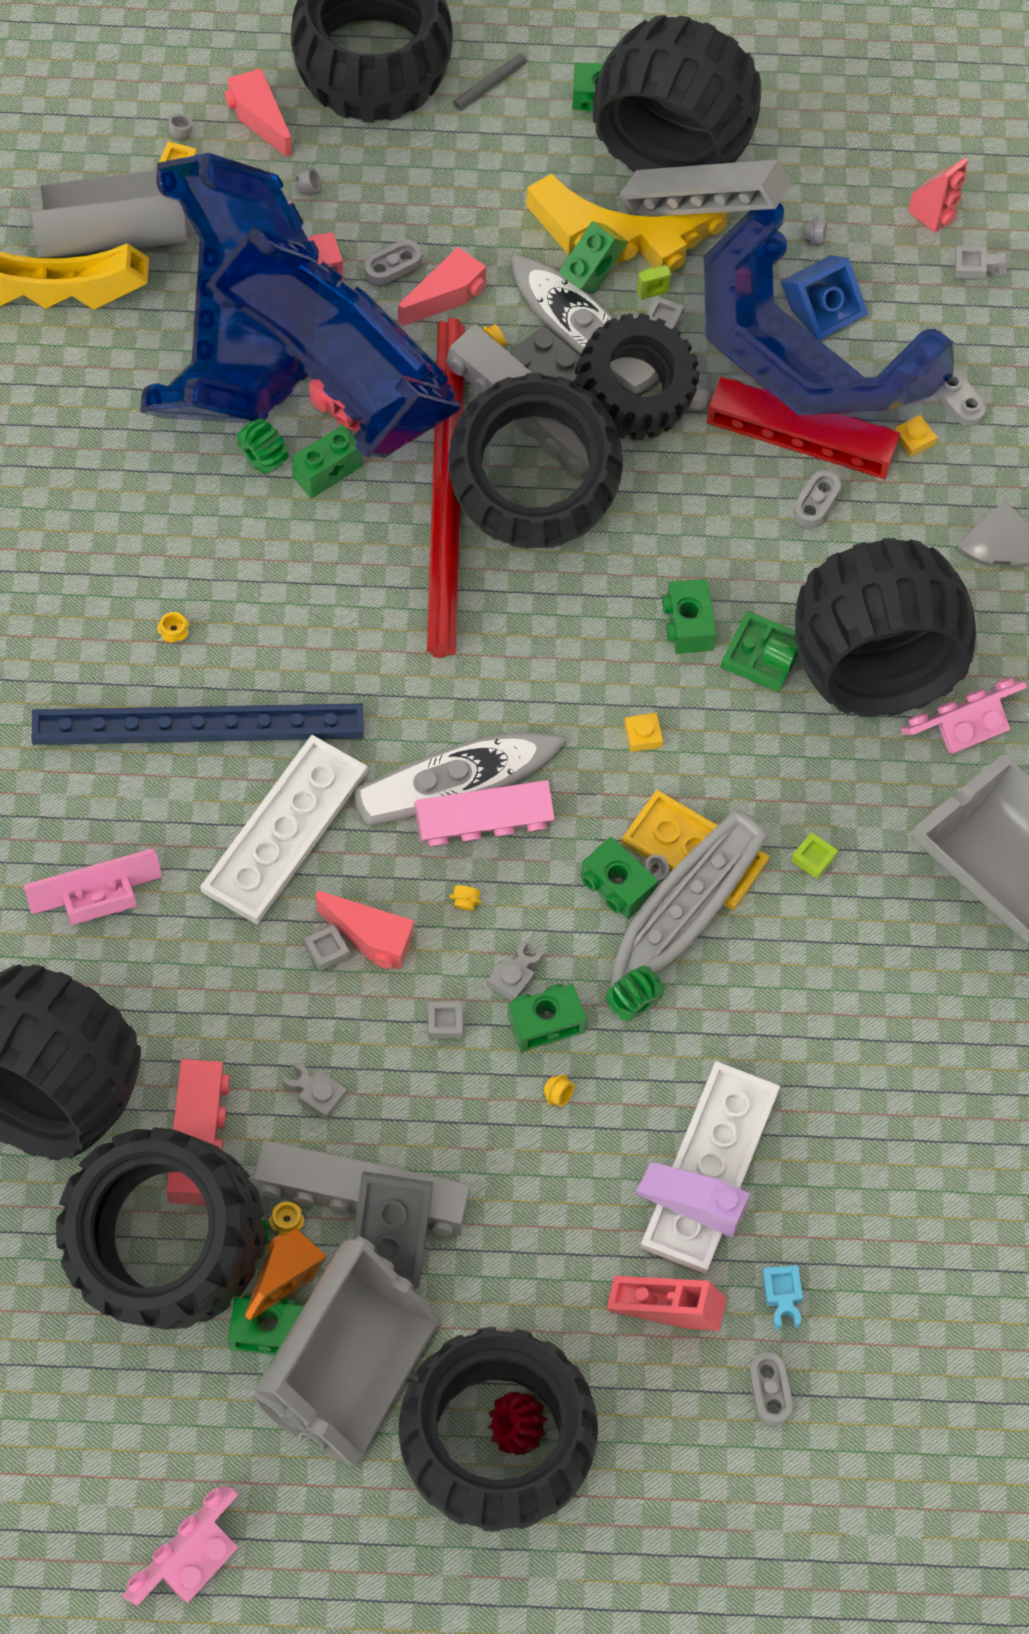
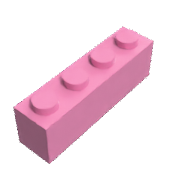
[414,780,555,847]

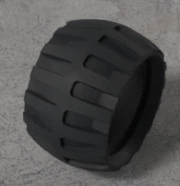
[291,0,453,123]
[593,15,761,172]
[448,373,623,549]
[795,538,976,717]
[0,964,141,1160]
[399,1327,598,1532]

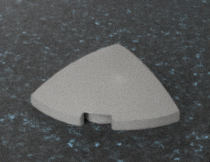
[956,501,1029,568]

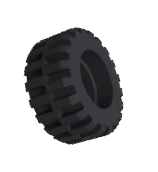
[574,313,700,440]

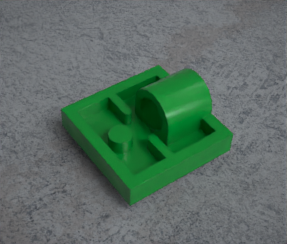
[720,611,799,693]

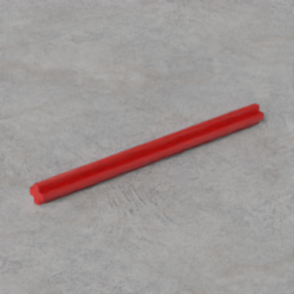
[426,318,465,658]

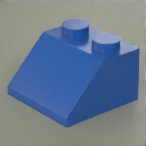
[781,255,868,341]

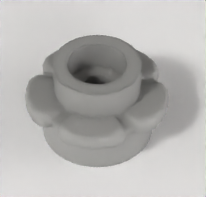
[805,217,827,247]

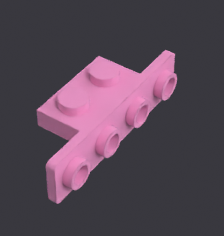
[900,677,1027,753]
[24,848,162,925]
[122,1486,238,1606]

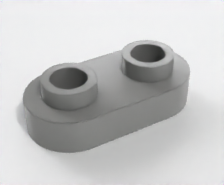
[364,240,422,285]
[935,372,986,427]
[793,470,841,527]
[749,1352,793,1426]

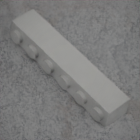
[619,159,792,217]
[446,324,589,480]
[253,1140,470,1237]

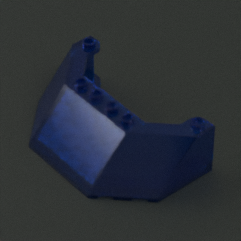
[140,153,319,423]
[703,203,954,415]
[206,226,461,458]

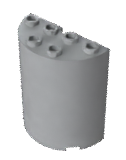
[29,168,192,258]
[911,754,1029,946]
[252,1236,441,1467]

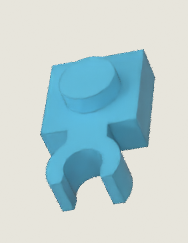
[762,1265,803,1330]

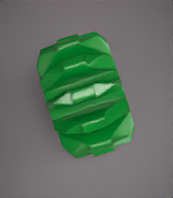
[237,418,289,474]
[605,966,665,1021]

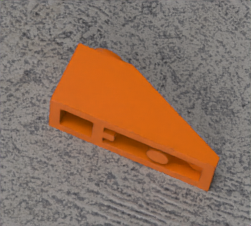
[245,1228,327,1320]

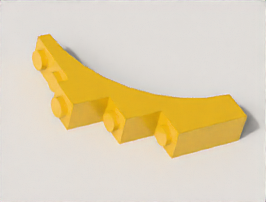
[526,174,728,272]
[0,243,149,310]

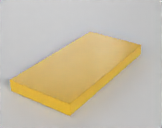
[621,789,770,911]

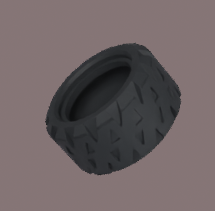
[56,1127,265,1330]

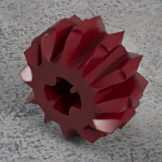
[486,1392,548,1455]

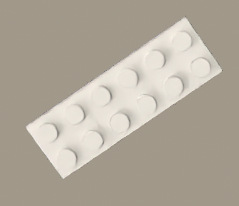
[200,735,368,925]
[640,1061,780,1274]

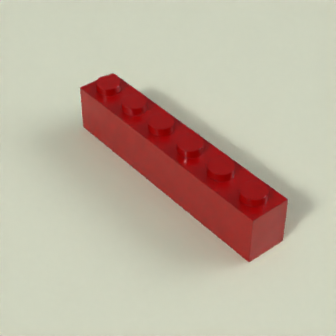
[707,377,900,480]

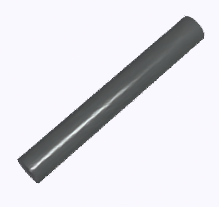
[453,53,526,111]

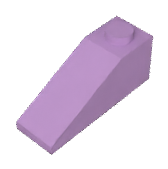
[636,1162,750,1238]

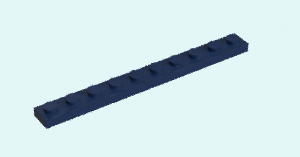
[31,703,364,745]

